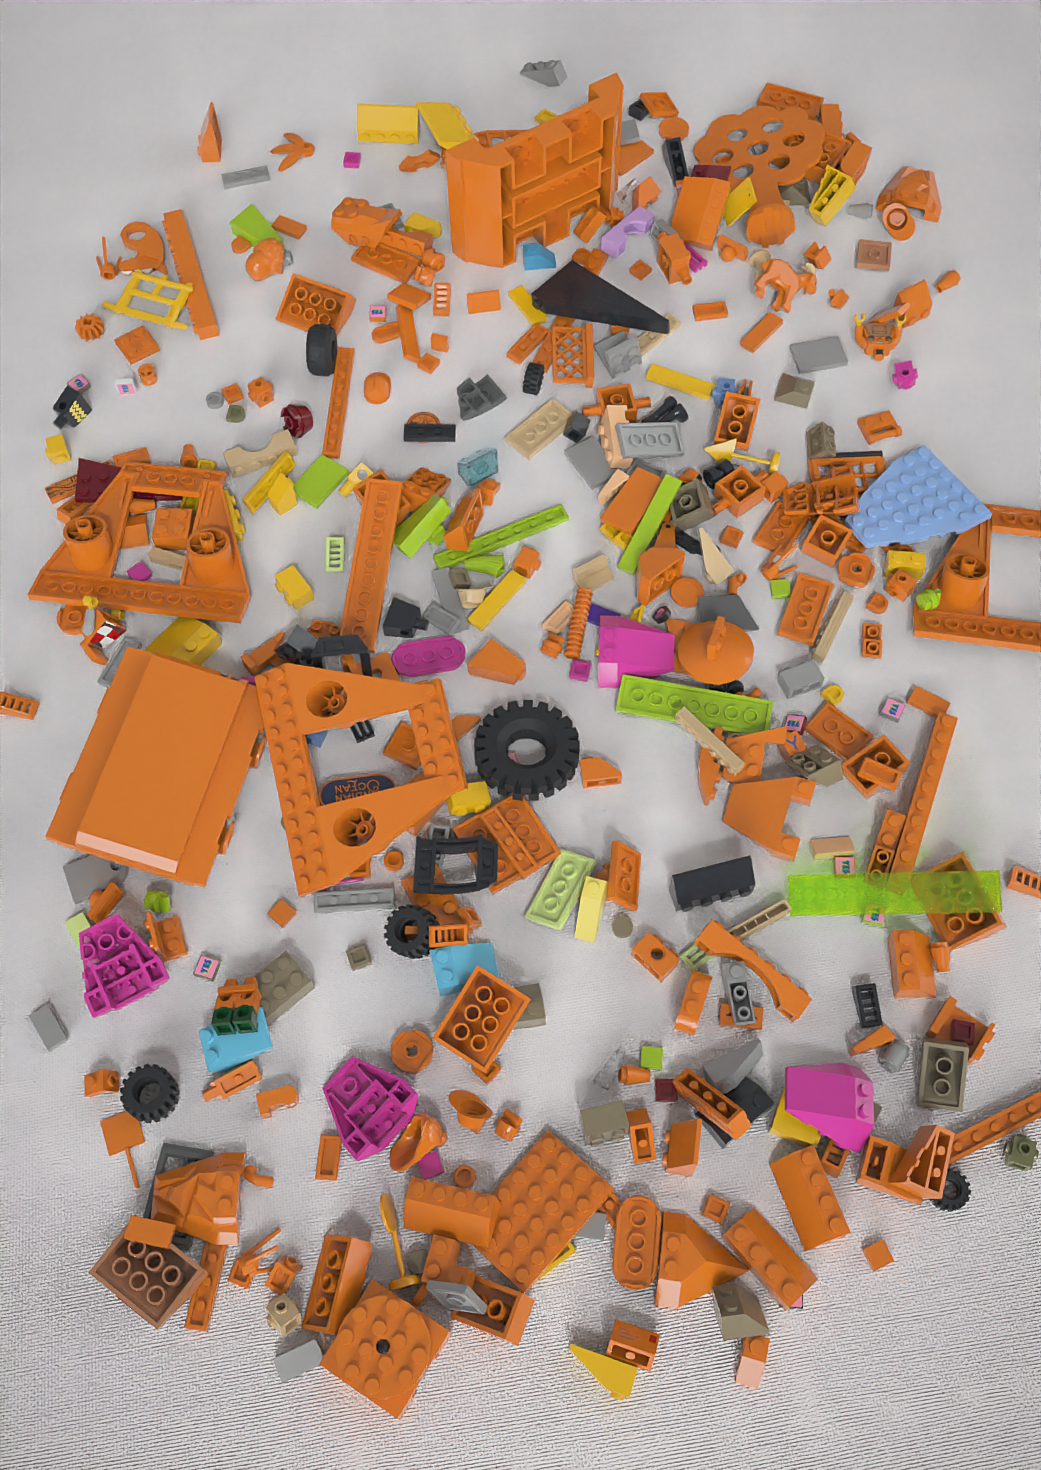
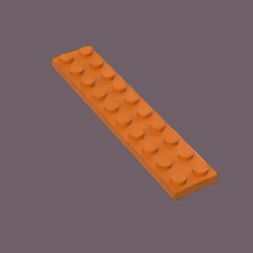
[339,478,403,653]

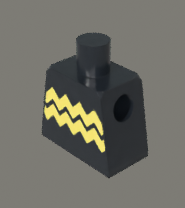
[53,385,92,430]

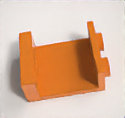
[925,996,995,1064]

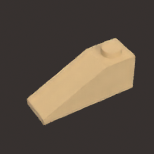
[698,528,735,585]

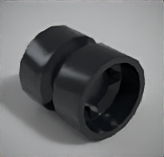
[703,459,735,490]

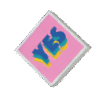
[116,378,137,395]

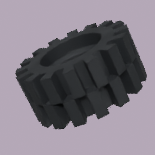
[522,362,545,396]
[929,1168,971,1212]

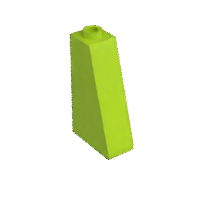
[230,204,283,247]
[393,494,451,559]

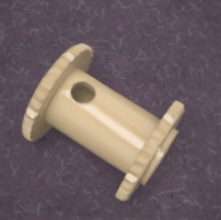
[749,250,771,282]

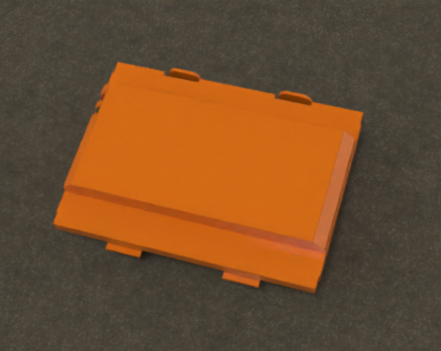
[45,646,267,888]

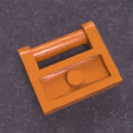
[857,410,902,445]

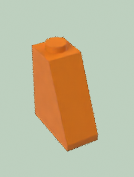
[467,639,526,685]

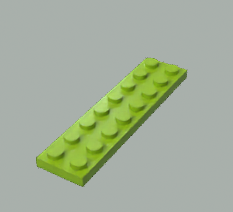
[615,674,773,734]

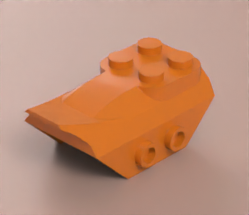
[331,197,402,248]

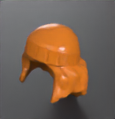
[245,238,284,281]

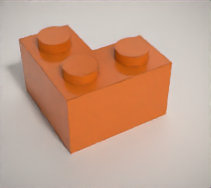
[421,1235,476,1289]

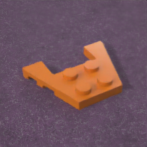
[722,726,787,784]

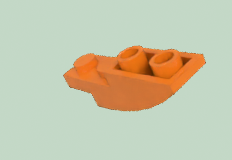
[698,727,725,806]
[863,809,907,889]

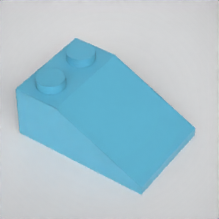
[430,943,500,997]
[199,1007,273,1072]

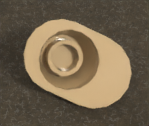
[454,585,495,608]

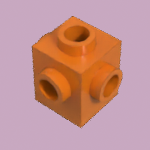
[247,377,274,408]
[885,569,917,602]

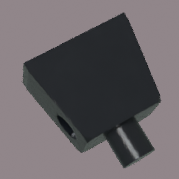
[382,597,429,638]

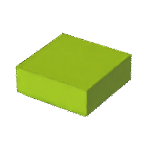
[770,579,791,599]
[640,1046,663,1071]

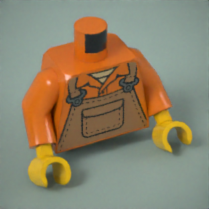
[853,313,906,361]

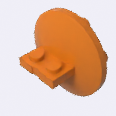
[678,616,754,685]

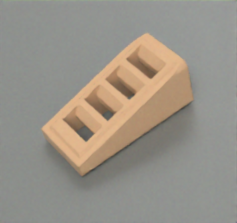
[598,469,629,505]

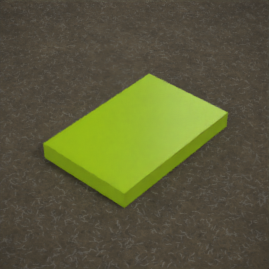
[293,454,349,509]

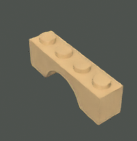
[223,429,298,478]

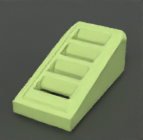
[325,537,345,572]

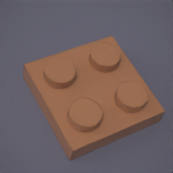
[856,239,892,271]

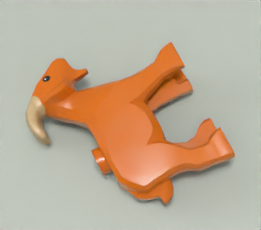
[754,259,817,313]

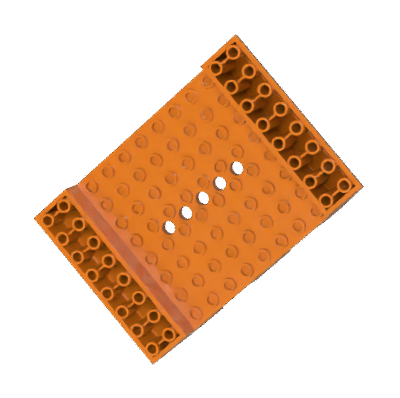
[445,72,624,268]

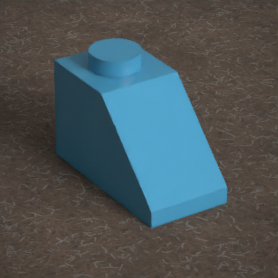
[523,243,556,271]

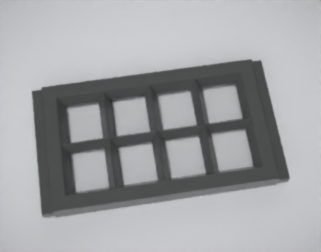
[143,1143,215,1251]

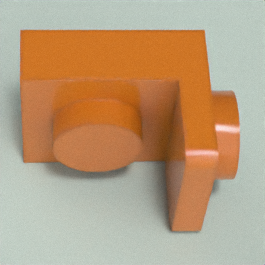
[265,1255,303,1295]

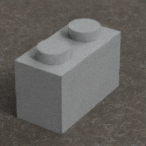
[778,660,825,699]

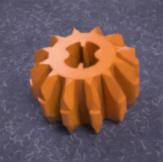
[75,313,104,342]

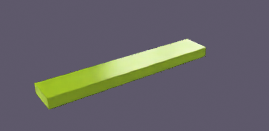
[617,474,682,576]

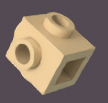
[265,1293,302,1338]

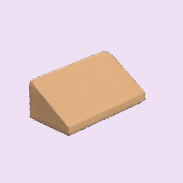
[810,837,855,860]

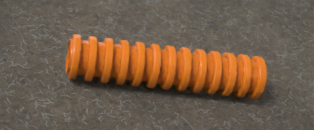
[564,588,593,660]

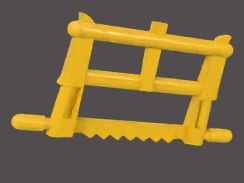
[102,269,193,330]

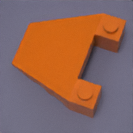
[722,777,816,862]

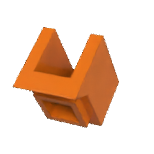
[803,242,832,270]

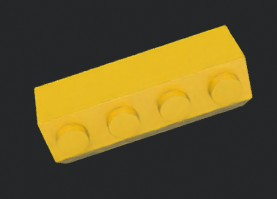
[357,103,421,144]

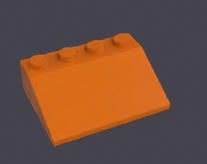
[772,131,852,185]
[670,176,731,251]
[275,273,357,336]
[910,852,1007,952]
[432,965,531,1073]

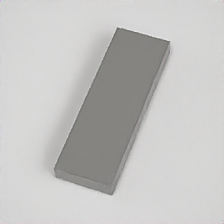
[221,165,270,189]
[97,636,142,688]

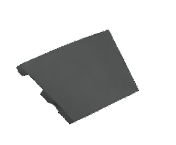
[457,374,507,421]
[698,595,759,632]

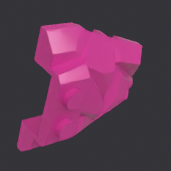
[79,914,170,1018]

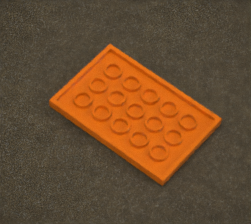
[473,1130,614,1294]

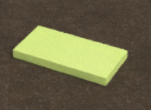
[525,849,597,931]

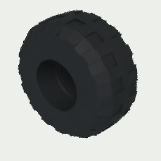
[306,324,337,376]

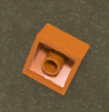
[893,280,933,329]

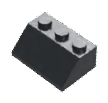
[694,1076,774,1149]

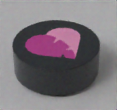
[653,606,671,624]

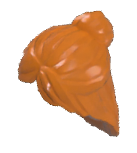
[389,1114,447,1172]

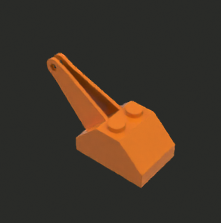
[714,379,760,451]

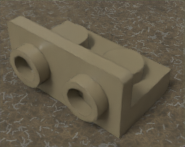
[806,422,836,460]

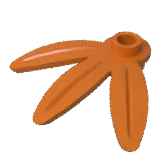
[270,133,315,172]

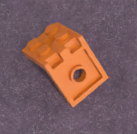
[340,652,400,681]

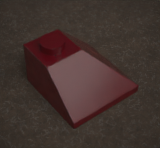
[691,165,731,181]

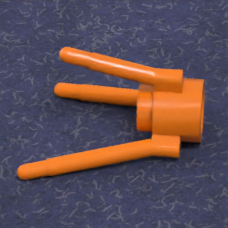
[96,236,122,280]
[760,543,798,581]
[237,1228,281,1278]

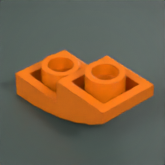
[861,623,882,659]

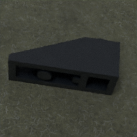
[662,137,689,187]

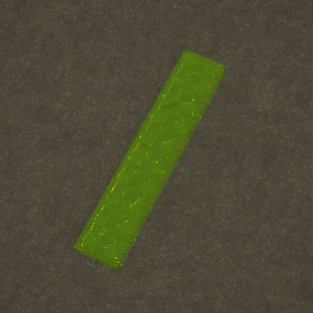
[788,870,1002,916]

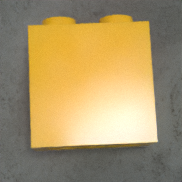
[768,1088,821,1148]

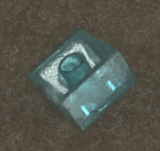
[457,447,498,487]

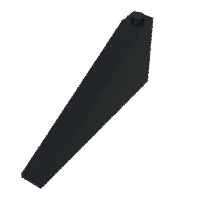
[531,260,670,334]

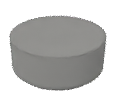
[206,392,224,409]

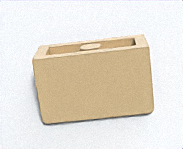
[573,554,614,591]

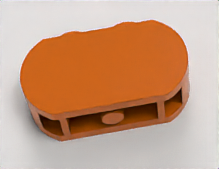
[674,970,713,1036]

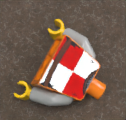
[80,595,127,649]

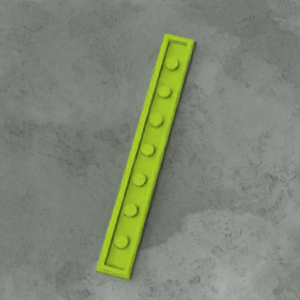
[433,504,569,569]

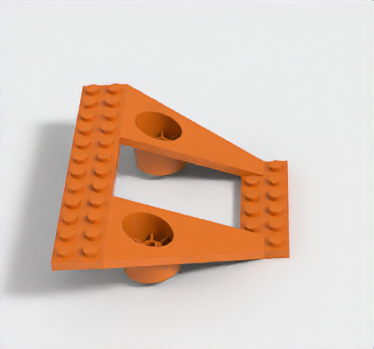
[27,461,251,624]
[912,504,1041,652]
[254,663,468,897]

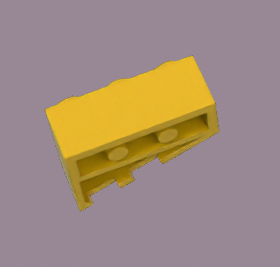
[809,165,856,227]

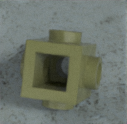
[1003,1134,1039,1172]

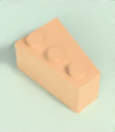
[597,405,633,468]

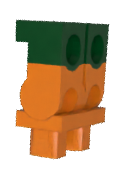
[211,976,262,1036]

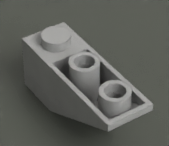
[519,60,568,87]
[721,961,756,1026]

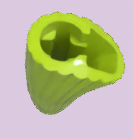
[464,555,505,578]

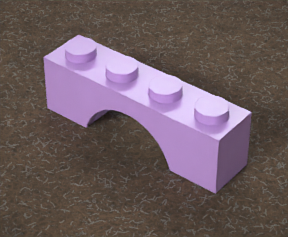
[601,206,655,258]

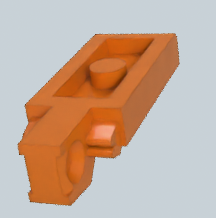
[202,1058,262,1102]

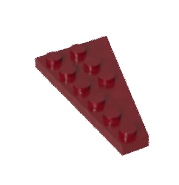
[75,458,183,503]

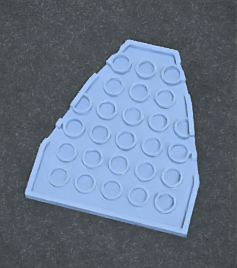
[844,445,992,548]

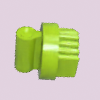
[427,524,445,546]
[916,588,942,610]
[143,889,171,913]

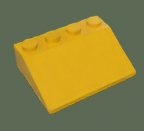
[416,102,479,149]
[144,617,222,666]

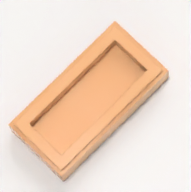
[542,600,574,635]

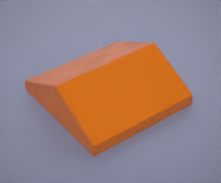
[120,514,150,549]

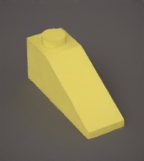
[575,876,608,943]

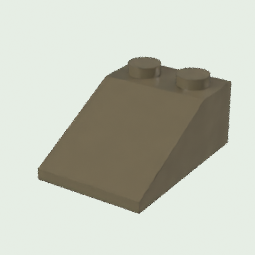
[917,1037,969,1112]

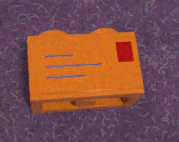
[605,1319,660,1372]

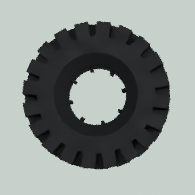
[474,700,580,801]

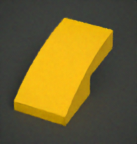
[599,523,634,551]

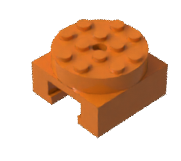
[319,1279,451,1420]

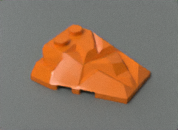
[876,166,942,222]
[783,464,860,516]
[151,1152,246,1245]

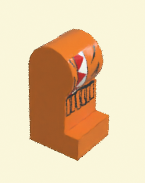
[256,1086,299,1119]

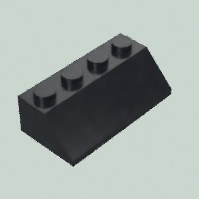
[669,855,755,912]

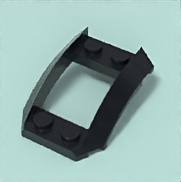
[311,634,373,714]
[412,834,498,895]

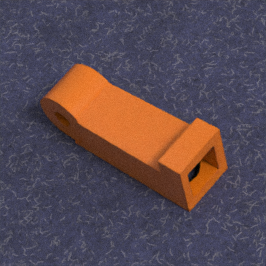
[240,632,285,676]

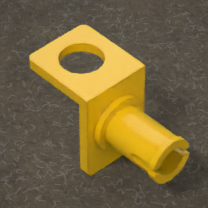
[338,462,374,498]

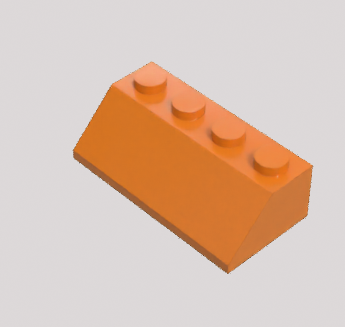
[769,1145,851,1251]
[403,1177,501,1249]
[722,1208,818,1311]
[301,1234,373,1336]

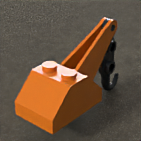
[636,522,721,606]

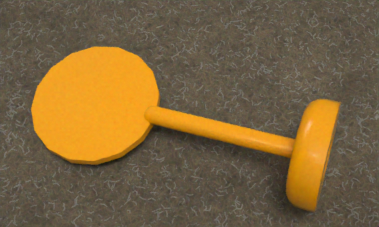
[380,1193,421,1291]

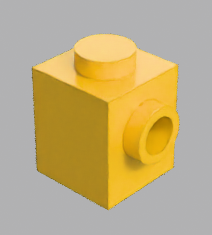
[45,434,71,465]

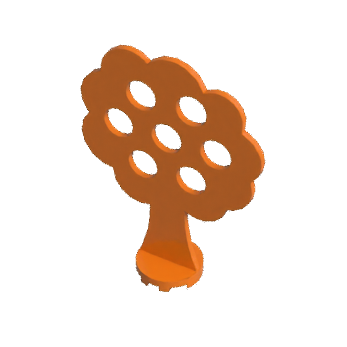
[694,106,826,248]

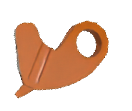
[119,222,168,275]

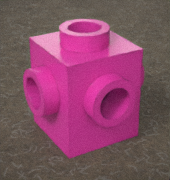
[892,360,918,390]

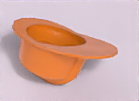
[882,203,915,241]
[363,372,391,405]
[448,1090,493,1133]

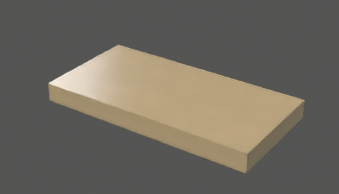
[505,398,573,460]

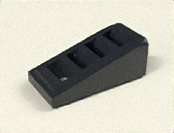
[628,99,649,121]
[851,983,883,1028]

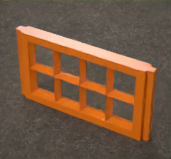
[807,456,886,495]

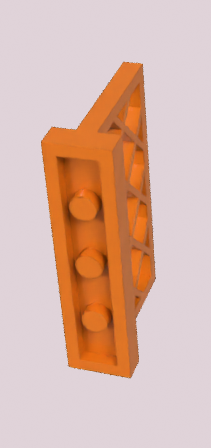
[552,323,594,388]

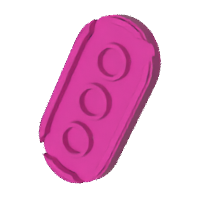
[391,636,465,677]

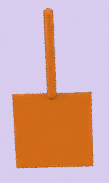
[100,1111,145,1189]

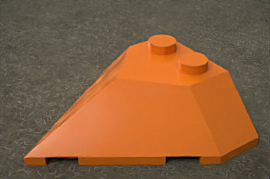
[654,1211,749,1309]

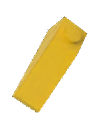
[569,1344,638,1401]

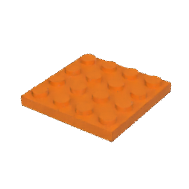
[452,795,561,895]

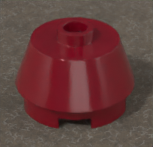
[281,404,313,438]

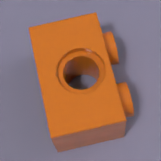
[631,932,680,983]

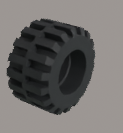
[384,904,440,959]
[120,1064,180,1123]

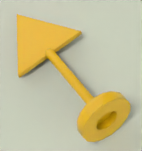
[703,438,780,475]

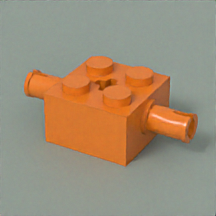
[657,232,692,285]
[582,383,651,423]
[712,465,769,518]

